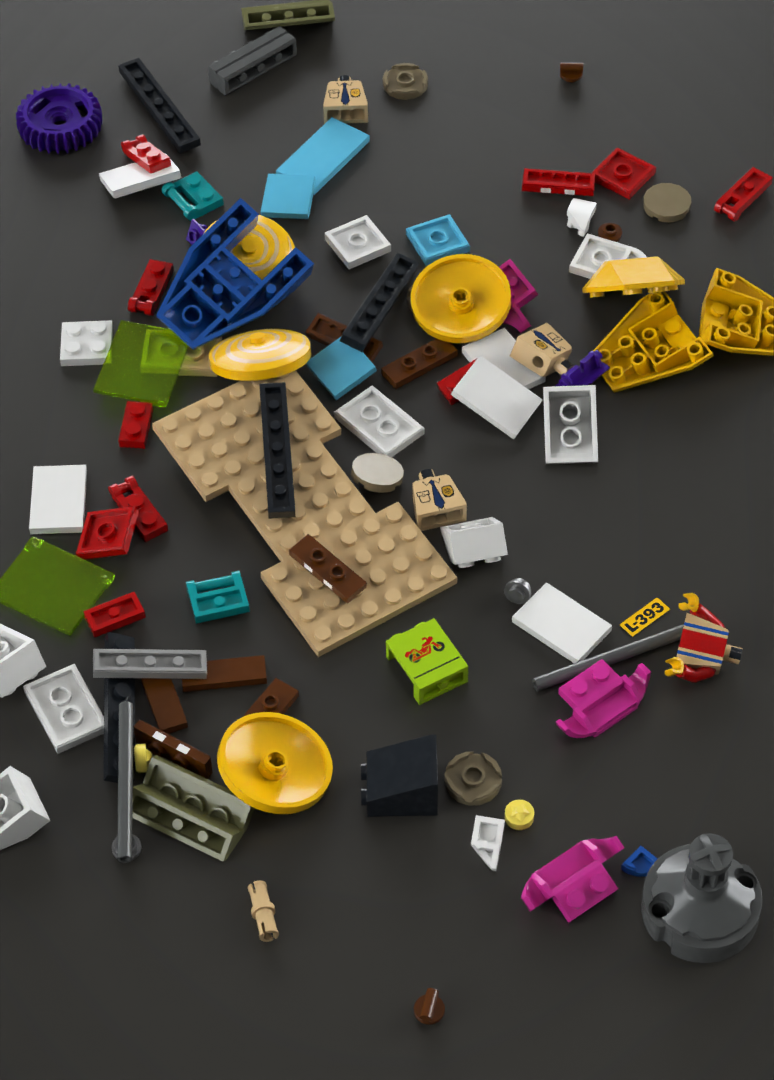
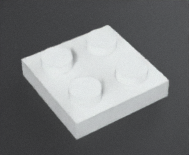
[325,215,391,269]
[60,320,113,366]

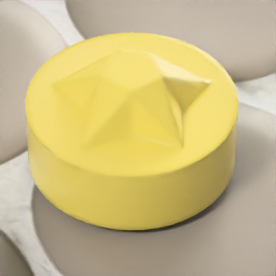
[134,743,153,773]
[505,800,534,830]

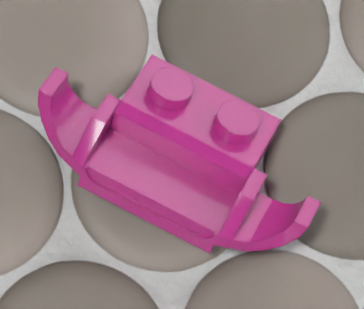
[499,259,538,333]
[556,659,651,738]
[521,836,625,923]

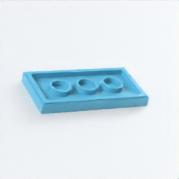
[276,117,370,195]

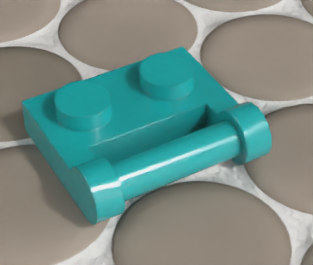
[161,171,224,221]
[186,570,250,624]

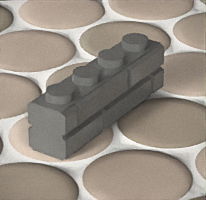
[208,26,297,95]

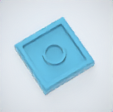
[260,174,316,219]
[406,214,470,266]
[306,337,377,400]

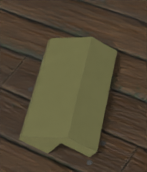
[241,0,335,30]
[133,755,254,862]

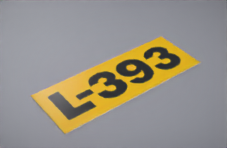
[619,598,670,637]

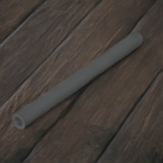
[532,624,684,692]
[117,701,133,863]

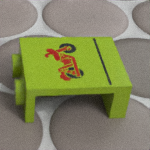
[386,618,468,705]

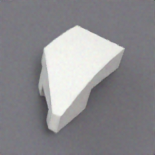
[567,198,597,237]

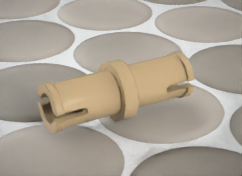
[248,880,279,942]

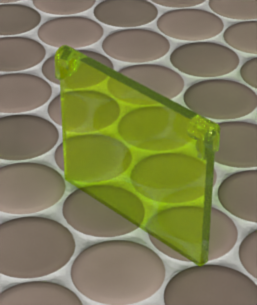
[93,320,189,407]
[0,536,115,636]

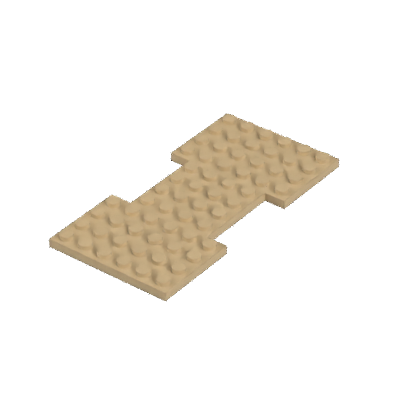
[152,370,457,657]

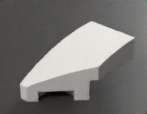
[471,815,505,871]

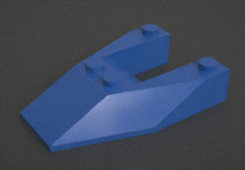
[156,198,314,350]

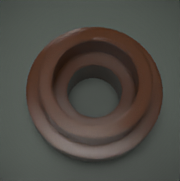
[598,223,622,242]

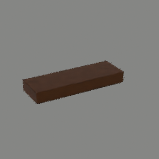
[182,655,267,692]
[140,678,188,734]

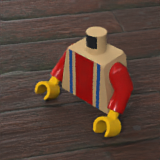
[665,593,743,683]

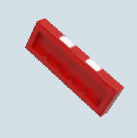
[522,168,595,196]

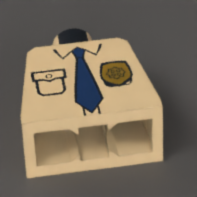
[323,75,368,124]
[510,323,574,377]
[412,469,467,531]

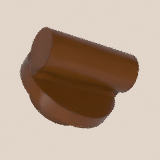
[560,63,583,82]
[414,988,445,1025]

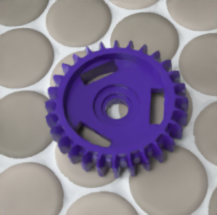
[16,83,103,155]

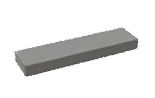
[93,649,207,679]

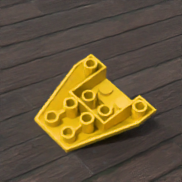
[582,256,685,298]
[699,268,774,356]
[593,291,714,393]

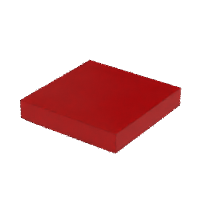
[592,148,656,200]
[76,506,139,560]

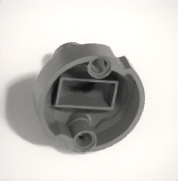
[641,833,762,963]

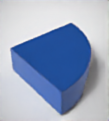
[621,846,658,877]

